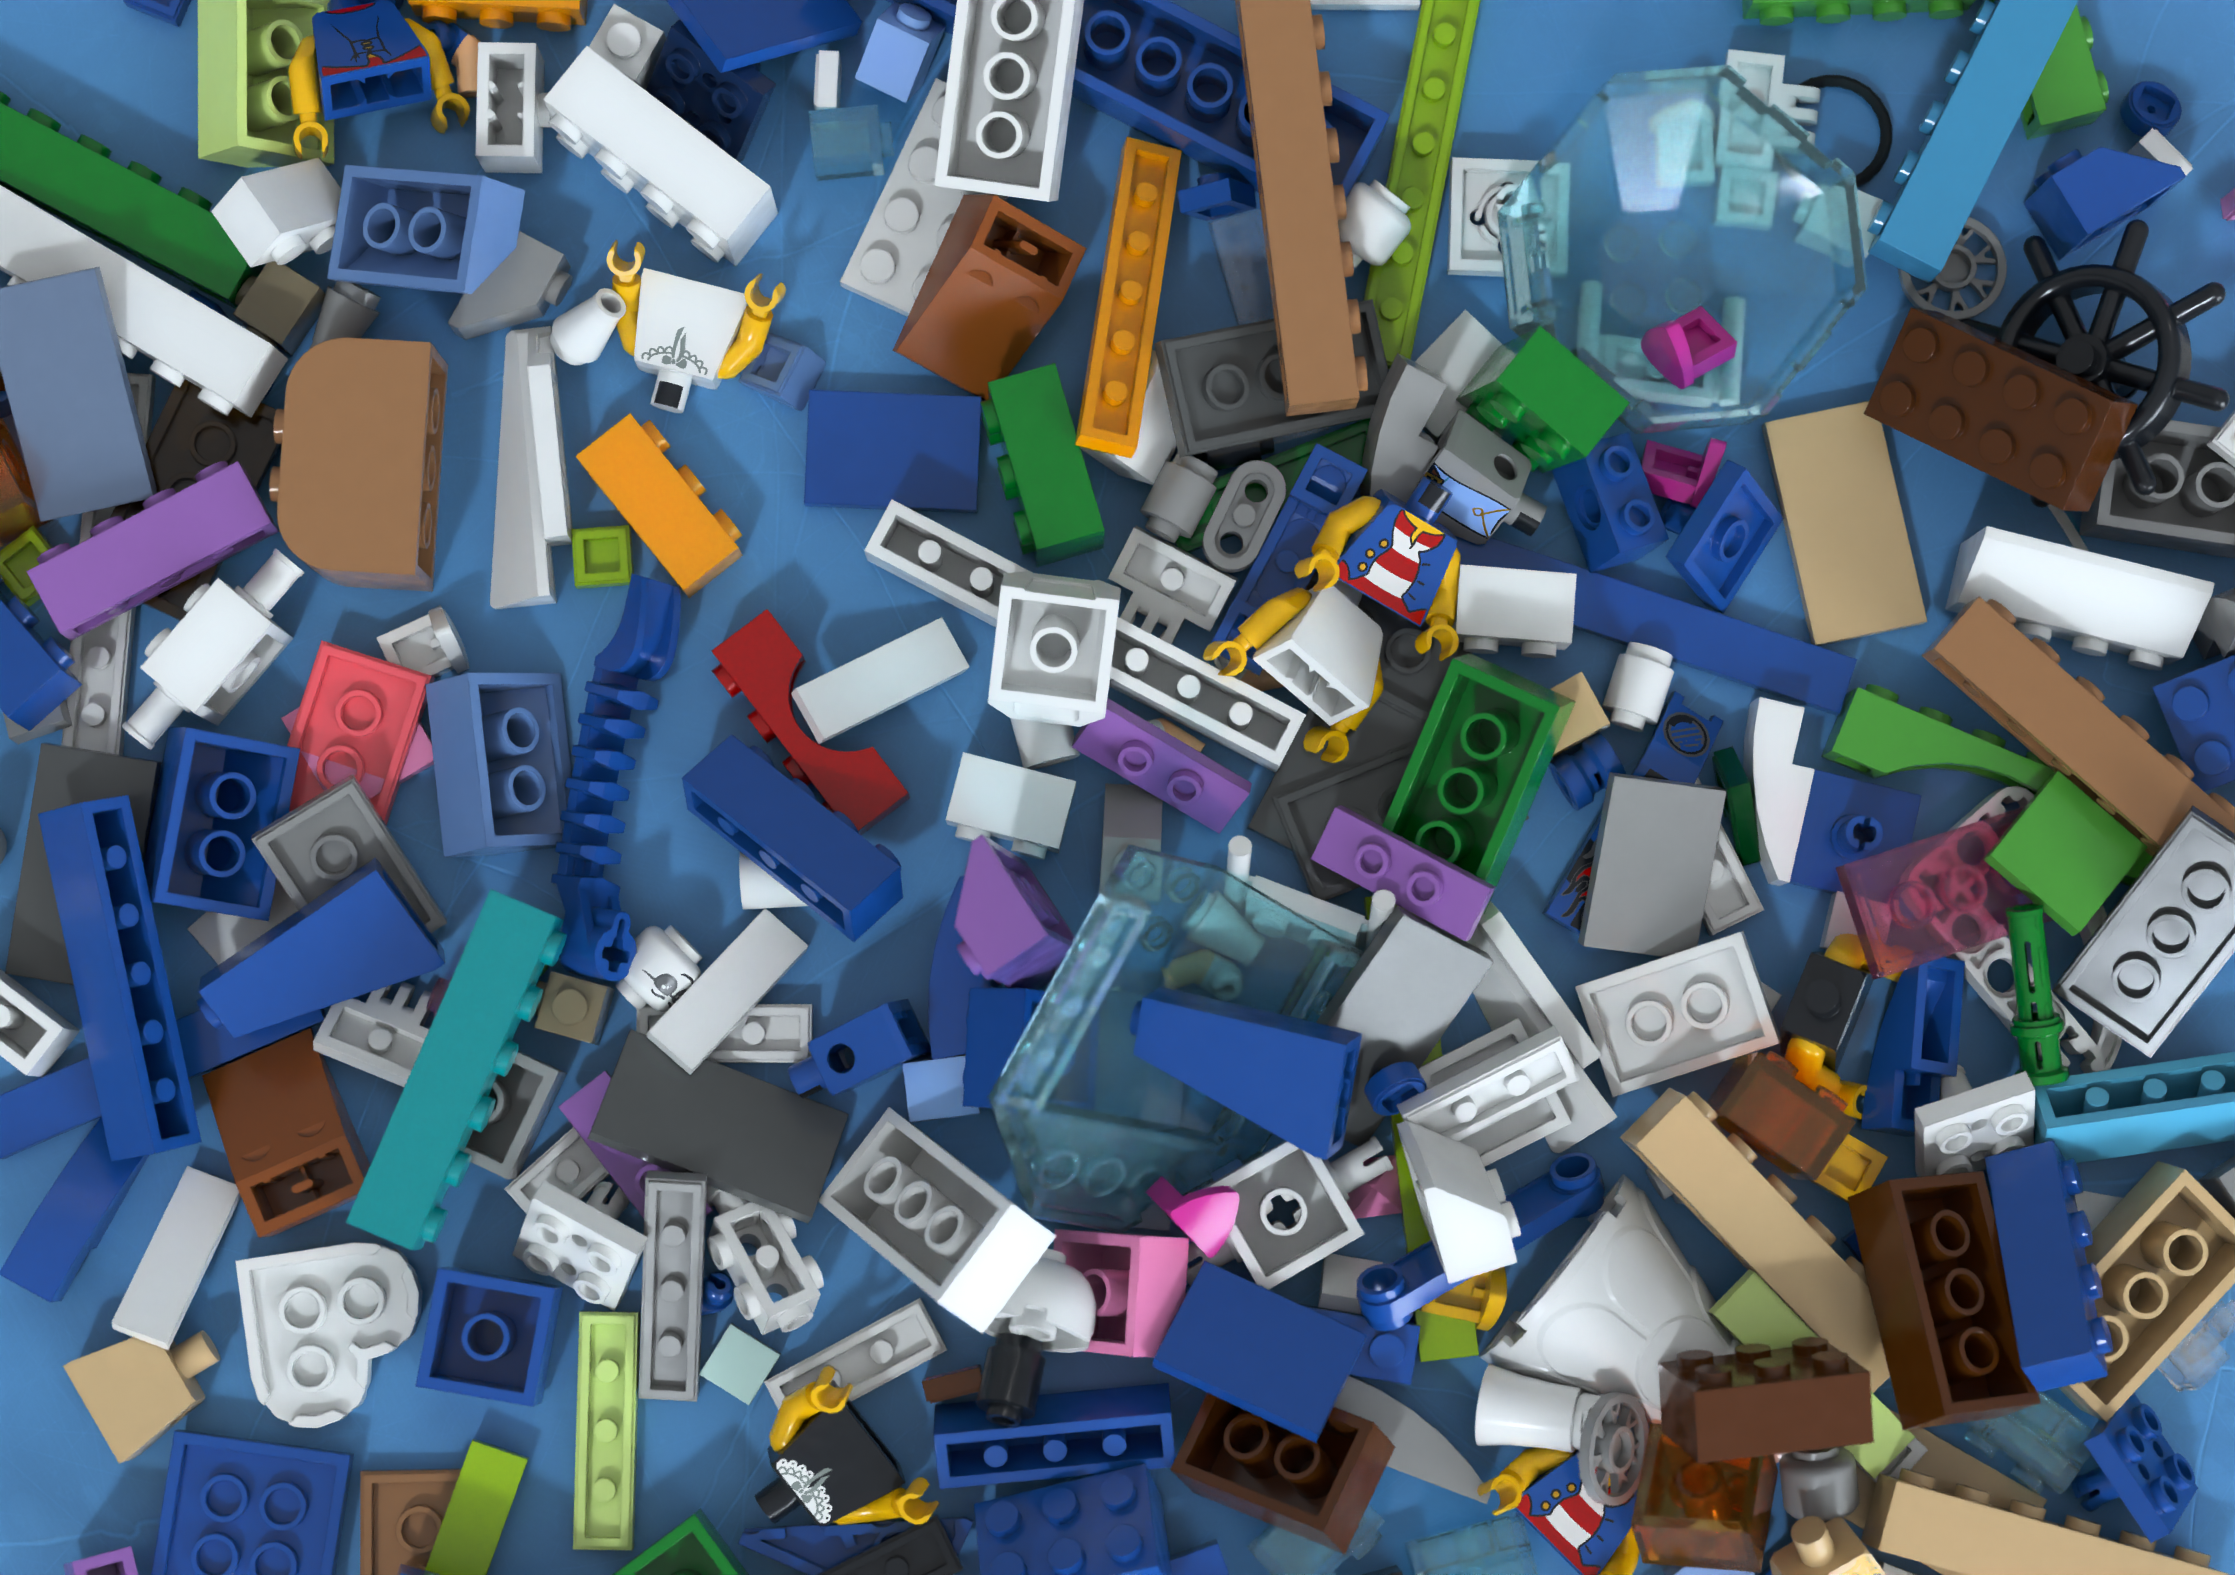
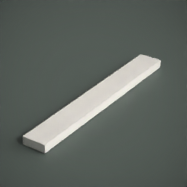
[61,373,156,755]

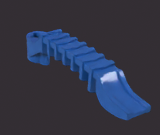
[550,574,681,981]

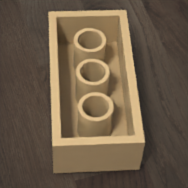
[2059,1161,2235,1422]

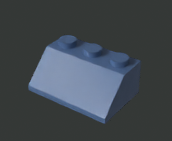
[327,165,525,294]
[425,673,572,857]

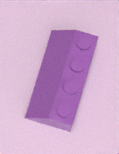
[955,835,1088,990]

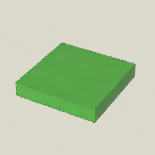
[1983,770,2147,936]

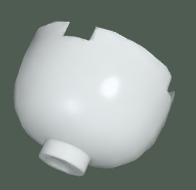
[984,1249,1097,1353]

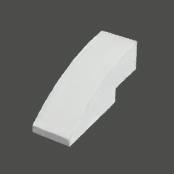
[1743,697,1815,886]

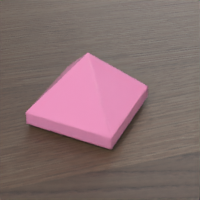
[1346,1155,1402,1219]

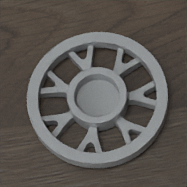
[1898,217,2007,321]
[1577,1392,1649,1506]

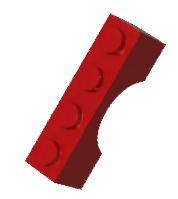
[711,609,910,835]

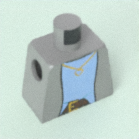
[1417,409,1547,545]

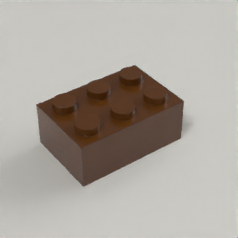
[1658,1337,1874,1463]
[1170,1392,1395,1554]

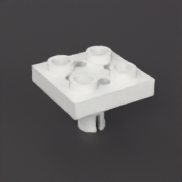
[1447,157,1566,279]
[1914,1065,2035,1177]
[512,1180,648,1312]

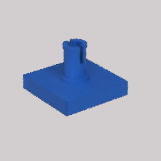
[1660,460,1784,613]
[1789,768,1922,909]

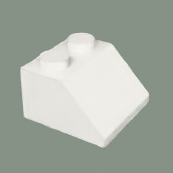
[1396,1121,1521,1284]

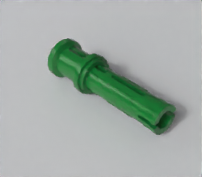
[2005,904,2069,1086]

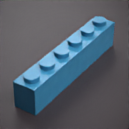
[1867,0,2078,284]

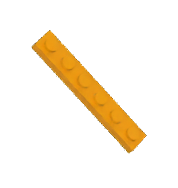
[1075,137,1182,458]

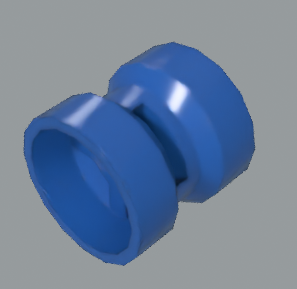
[1549,732,1626,811]

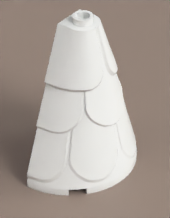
[1479,1174,1787,1467]

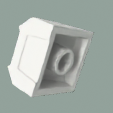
[988,571,1121,727]

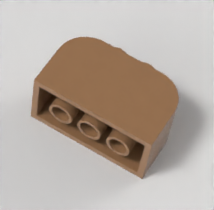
[269,338,448,592]

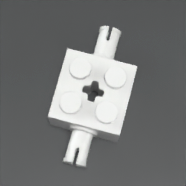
[122,549,305,750]
[1187,1136,1394,1290]

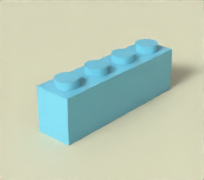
[2034,1052,2235,1163]

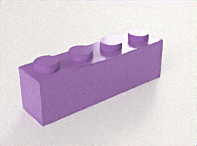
[26,461,279,641]

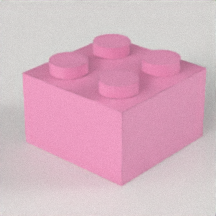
[1054,1229,1189,1357]

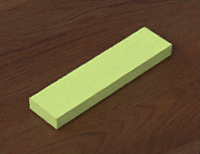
[1709,1269,1915,1479]
[573,1311,640,1550]

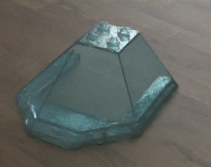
[988,844,1364,1233]

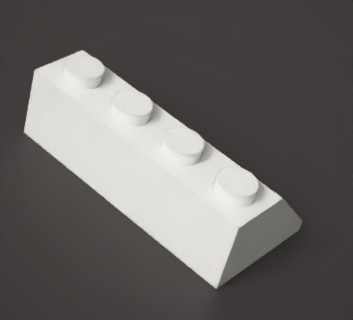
[1945,526,2215,670]

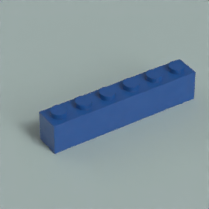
[38,795,202,1161]

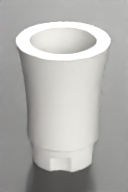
[1475,1364,1603,1453]

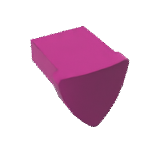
[1641,306,1737,389]
[1640,438,1727,508]
[1145,1176,1240,1258]

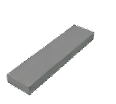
[638,1170,707,1402]

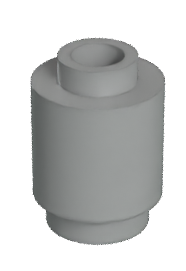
[1140,452,1218,543]

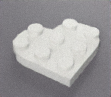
[235,1242,423,1428]

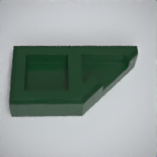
[1712,746,1761,866]

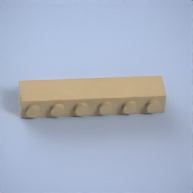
[1620,1088,1890,1393]
[1861,1468,2229,1575]

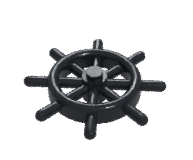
[1960,219,2230,508]

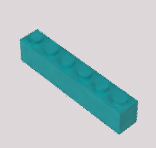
[346,889,567,1250]

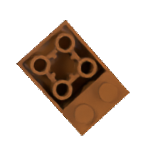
[893,195,1087,401]
[202,1028,370,1238]

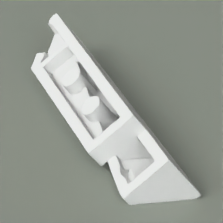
[490,326,573,609]
[1466,901,1617,1153]

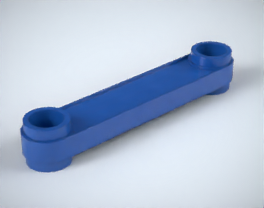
[1356,1152,1605,1331]

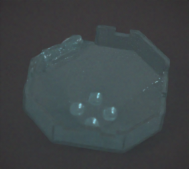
[1497,65,1868,434]

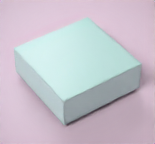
[699,1323,781,1405]

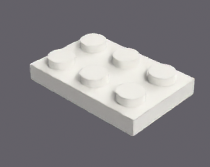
[1575,931,1782,1097]

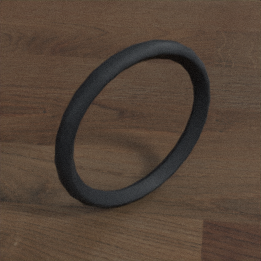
[1775,75,1892,190]

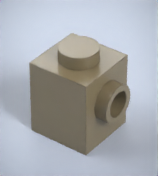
[233,261,325,356]
[534,971,615,1046]

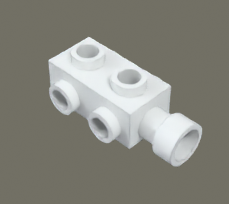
[706,1185,824,1335]

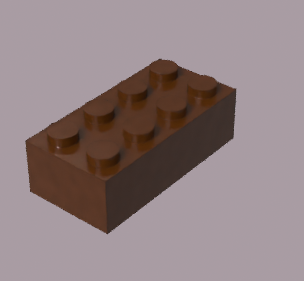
[1864,307,2138,512]
[1848,1171,2041,1430]

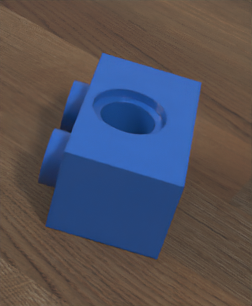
[1552,432,1669,573]

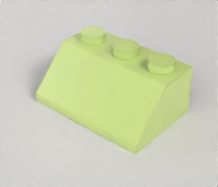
[198,0,334,168]

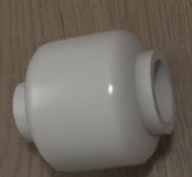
[1779,1447,1860,1523]

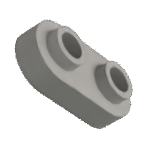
[1202,460,1286,573]

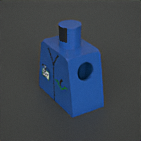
[788,999,931,1099]

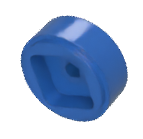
[2120,81,2182,137]
[1364,1062,1426,1116]

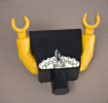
[1780,933,1915,1119]
[755,1366,940,1527]

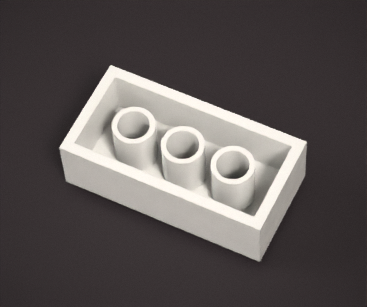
[934,0,1084,202]
[543,46,778,266]
[818,1107,1056,1334]

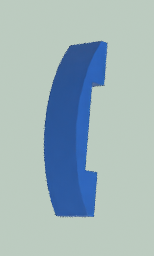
[1211,443,1368,676]

